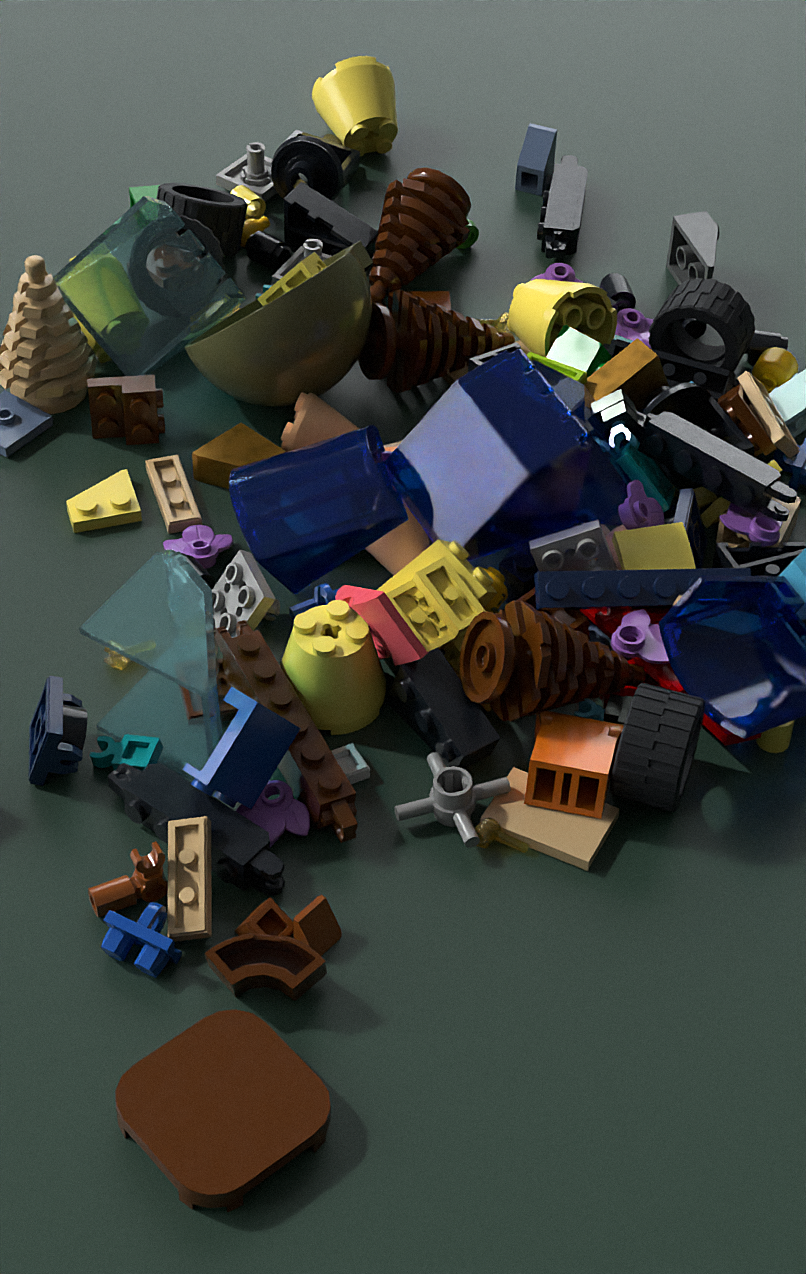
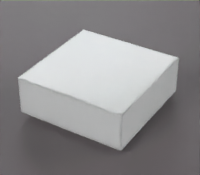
[331,743,370,784]

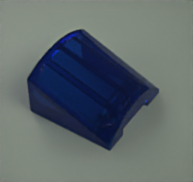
[229,425,409,594]
[658,575,806,739]

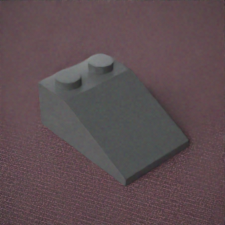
[666,211,720,285]

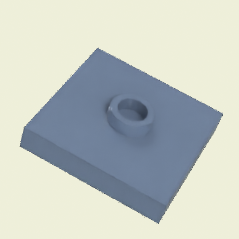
[0,390,53,457]

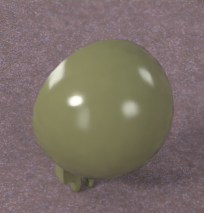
[185,240,373,407]

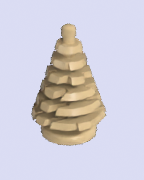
[0,255,98,414]

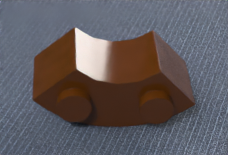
[205,933,327,1001]

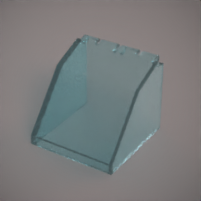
[53,196,247,376]
[79,550,225,793]

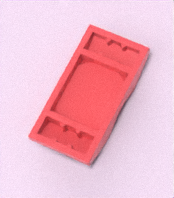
[335,585,428,666]

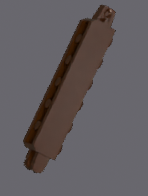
[214,620,358,843]

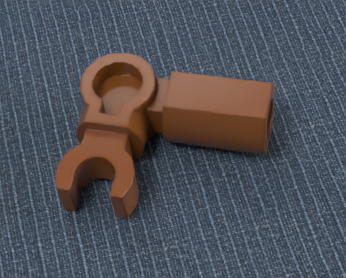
[88,841,168,918]

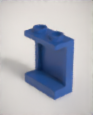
[183,686,301,809]

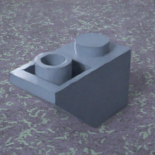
[515,123,557,196]

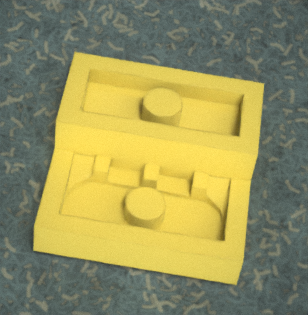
[612,522,696,570]
[386,557,485,652]

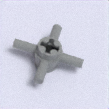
[394,752,511,848]

